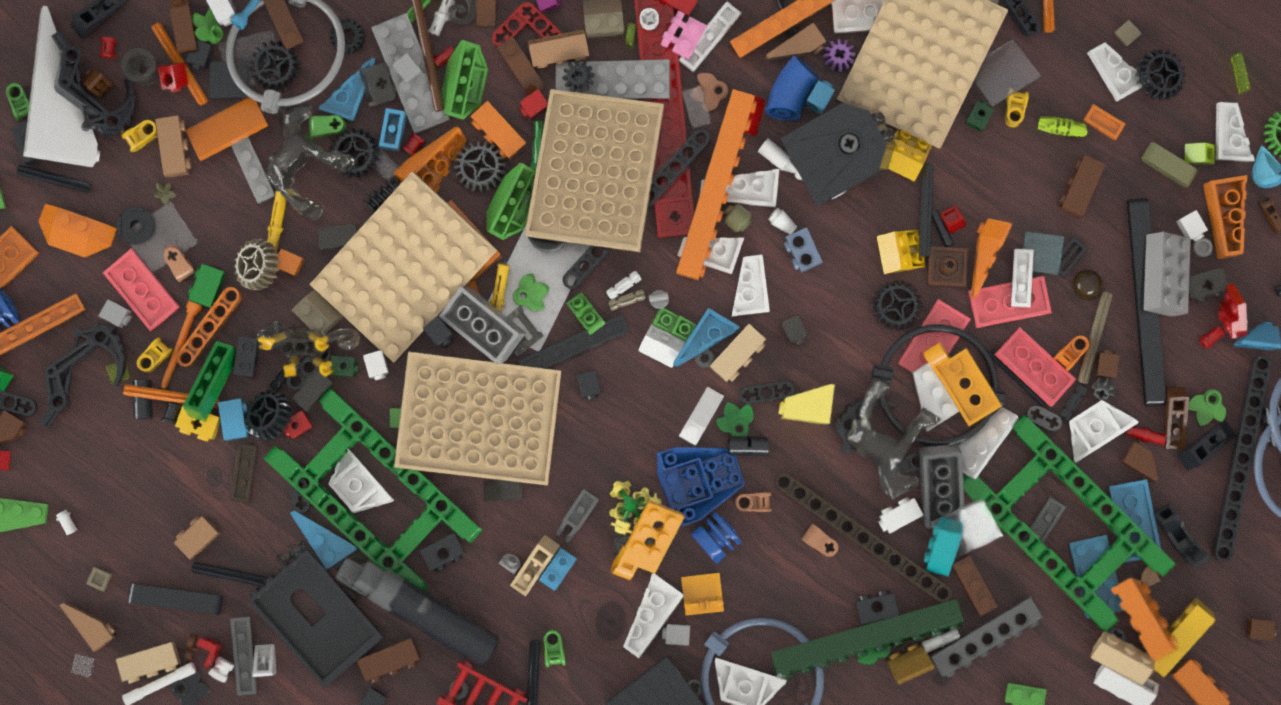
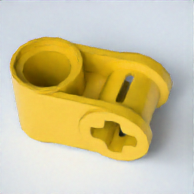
[1004,89,1029,127]
[121,120,158,152]
[137,337,173,373]

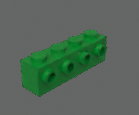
[183,341,236,422]

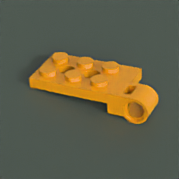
[923,342,1002,426]
[611,500,684,580]

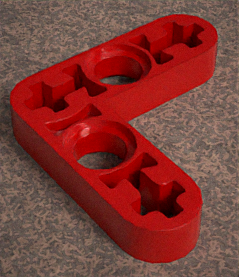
[492,3,562,47]

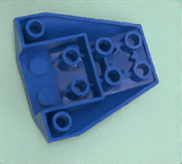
[657,447,745,527]

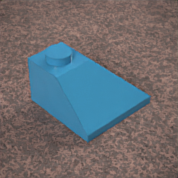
[1234,322,1281,351]

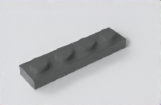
[230,616,258,696]

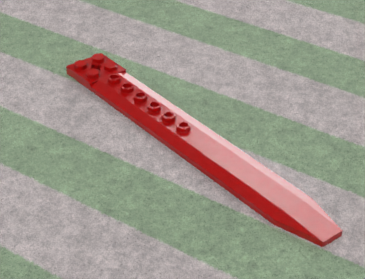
[634,0,694,238]

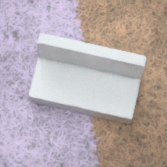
[639,324,686,368]

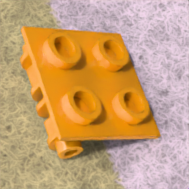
[681,573,724,616]

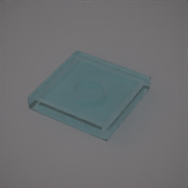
[1023,232,1064,275]

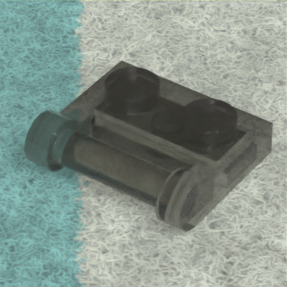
[507,306,544,358]

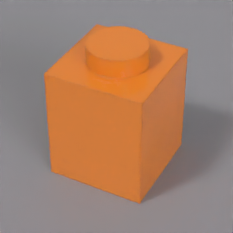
[276,249,304,277]

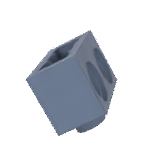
[784,227,822,273]

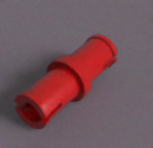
[1125,426,1167,446]

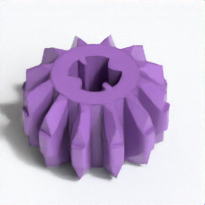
[823,39,856,72]

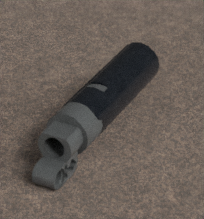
[336,559,499,667]

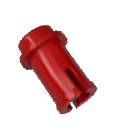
[433,46,455,68]
[1199,326,1225,349]

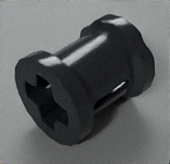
[161,402,182,425]

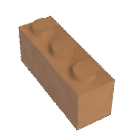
[528,29,589,68]
[155,115,192,178]

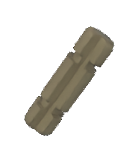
[608,289,646,311]

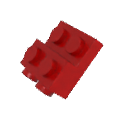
[1217,283,1247,339]

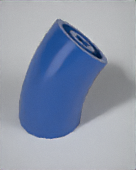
[765,55,820,121]

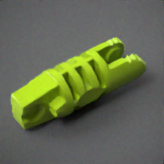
[1038,116,1088,137]

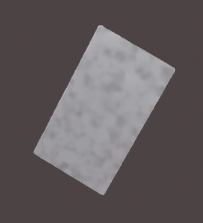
[488,224,591,351]

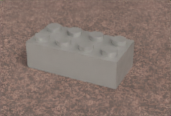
[1144,232,1191,316]
[439,286,526,364]

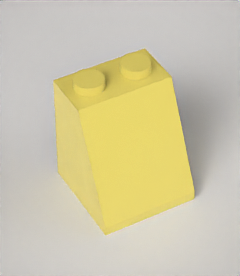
[779,384,834,425]

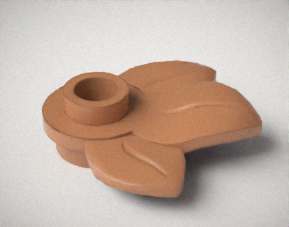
[690,73,728,111]

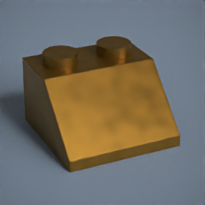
[886,643,935,684]

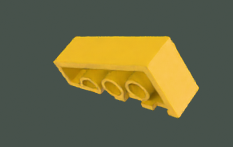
[1146,597,1215,677]

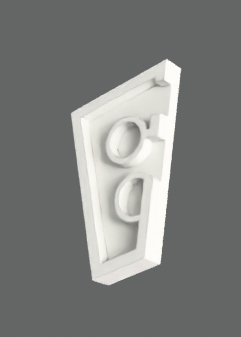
[731,255,770,317]

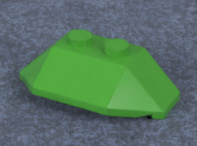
[441,40,488,119]
[486,163,536,240]

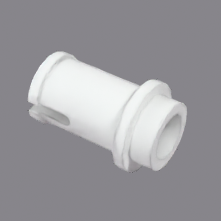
[56,510,78,535]

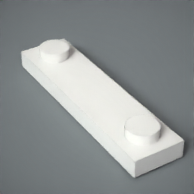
[679,2,742,73]

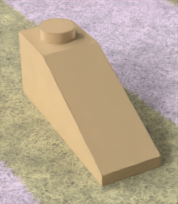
[510,535,560,597]

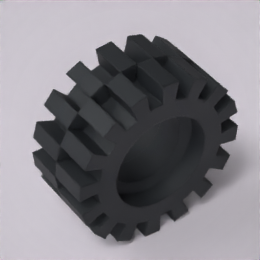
[329,18,365,55]

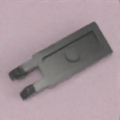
[555,489,600,543]

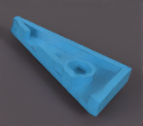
[319,58,376,122]
[673,308,740,367]
[290,510,358,570]

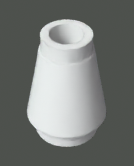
[768,208,797,235]

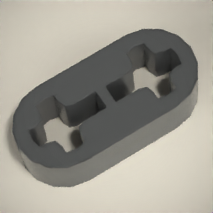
[1026,406,1062,432]

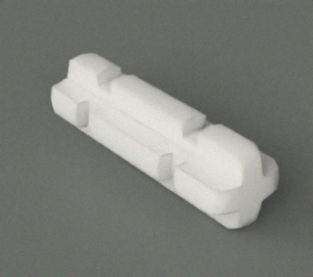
[606,271,641,300]

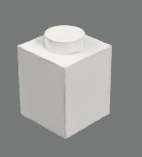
[1176,210,1208,242]
[363,350,389,381]

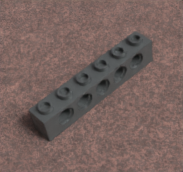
[929,597,1043,678]

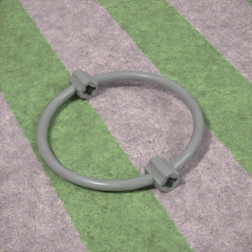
[226,0,345,114]

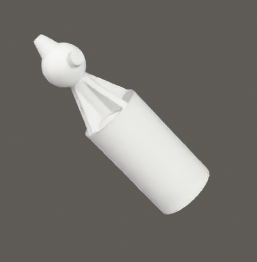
[758,138,802,180]

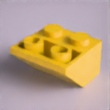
[889,129,932,182]
[877,230,925,274]

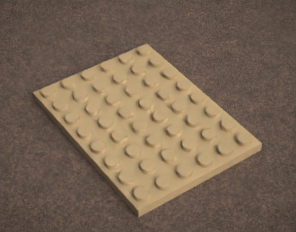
[837,0,1008,149]
[525,89,664,252]
[310,171,498,363]
[394,352,561,485]

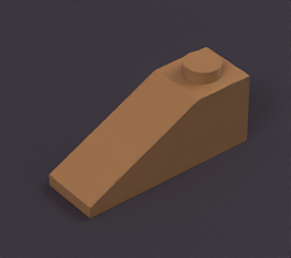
[766,23,826,61]
[60,602,116,652]

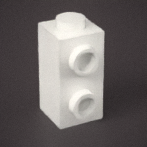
[878,497,923,534]

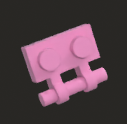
[660,11,707,60]

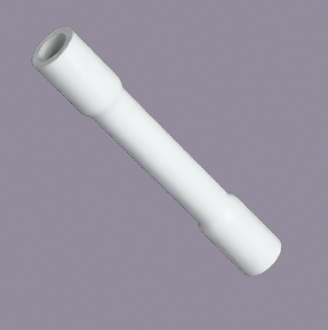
[122,662,197,705]

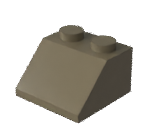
[583,0,624,38]
[292,290,344,338]

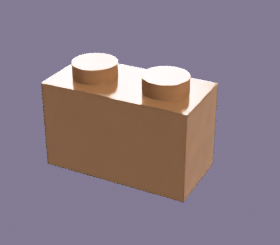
[174,516,221,560]

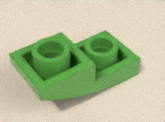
[566,292,605,335]
[652,308,697,341]

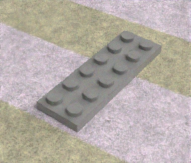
[371,13,450,134]
[556,60,670,100]

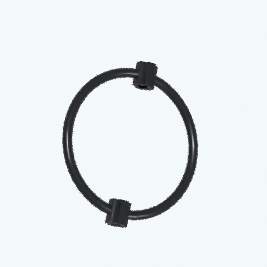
[871,324,1006,446]

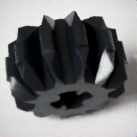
[562,60,595,93]

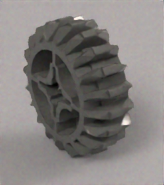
[454,141,506,192]

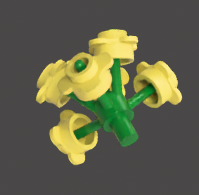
[610,481,662,534]

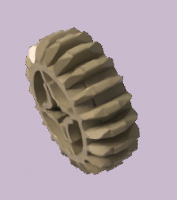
[233,239,281,291]

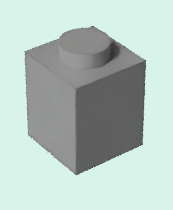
[392,53,422,84]
[99,299,132,328]
[662,624,690,645]

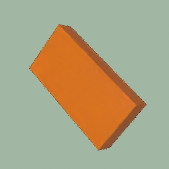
[1083,104,1126,141]

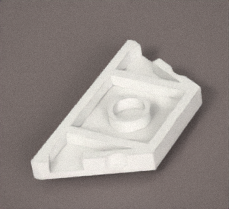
[1069,400,1139,463]
[329,449,394,513]
[715,657,787,705]

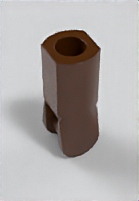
[1259,197,1281,233]

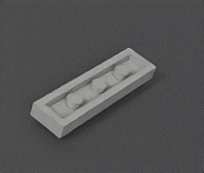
[231,136,275,204]

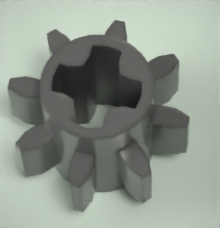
[1091,377,1117,401]

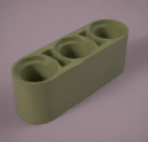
[1141,142,1198,188]

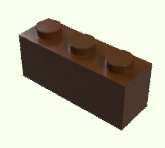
[1059,155,1106,218]
[952,555,997,616]
[357,637,421,683]

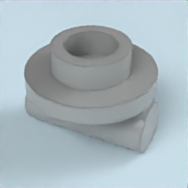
[649,290,669,309]
[499,554,520,575]

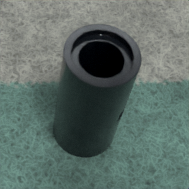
[132,380,153,419]
[728,436,769,456]

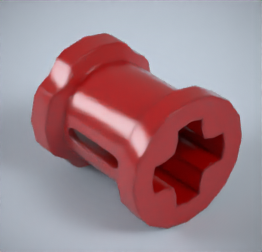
[98,37,117,59]
[401,132,426,156]

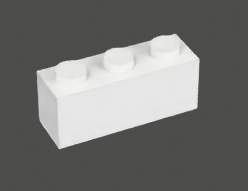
[1094,664,1159,705]

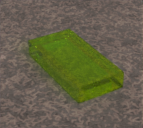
[1231,53,1250,94]

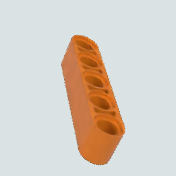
[177,287,242,368]

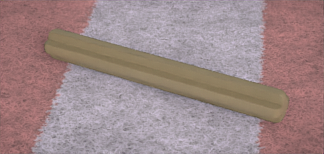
[1078,292,1113,384]

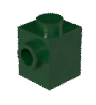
[965,101,994,133]
[330,355,359,378]

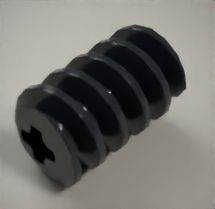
[363,176,399,214]

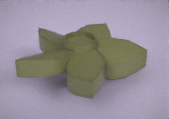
[154,183,176,205]

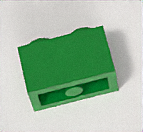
[188,264,227,308]

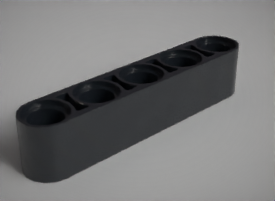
[127,583,223,615]

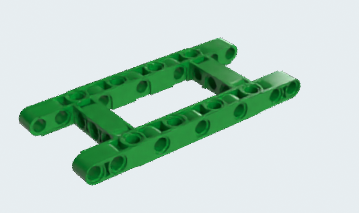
[264,388,483,591]
[963,415,1175,632]

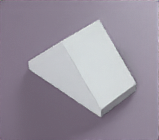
[253,644,277,677]

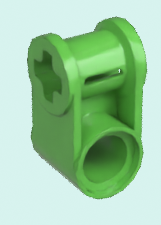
[6,83,30,122]
[309,115,347,137]
[544,629,566,668]

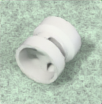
[640,8,659,30]
[208,656,235,683]

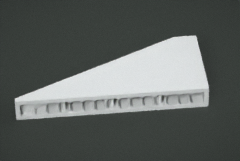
[23,6,100,167]

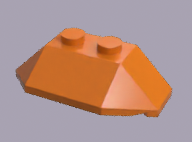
[39,204,117,257]

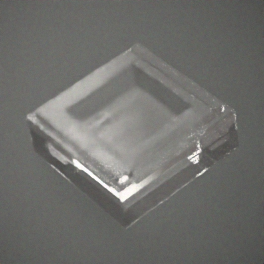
[71,653,95,677]

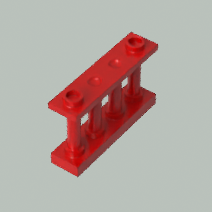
[437,660,527,705]

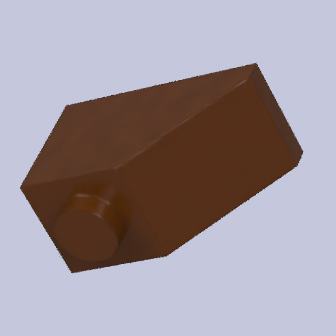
[0,410,28,443]
[1120,441,1158,482]

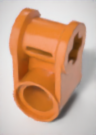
[1053,336,1089,371]

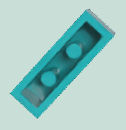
[924,517,964,576]

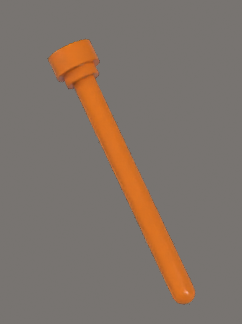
[160,300,203,389]

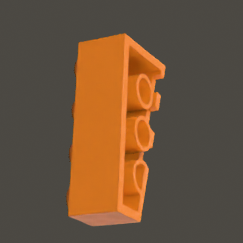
[1203,175,1247,259]
[1111,578,1178,661]

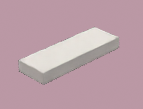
[1011,249,1034,308]

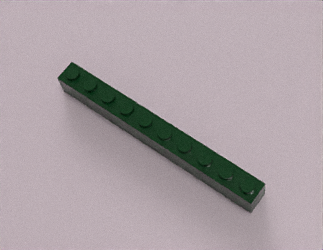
[771,599,964,679]

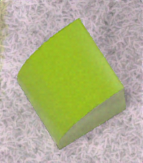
[1185,143,1215,165]

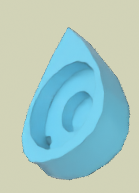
[1252,145,1281,188]

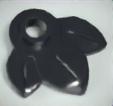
[171,672,210,705]

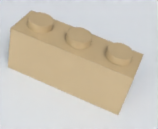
[710,324,766,383]
[1091,631,1156,685]
[116,641,181,683]

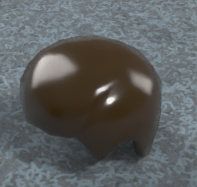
[1073,269,1102,301]

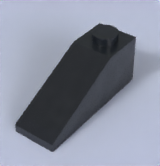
[70,0,128,40]
[1177,420,1236,471]

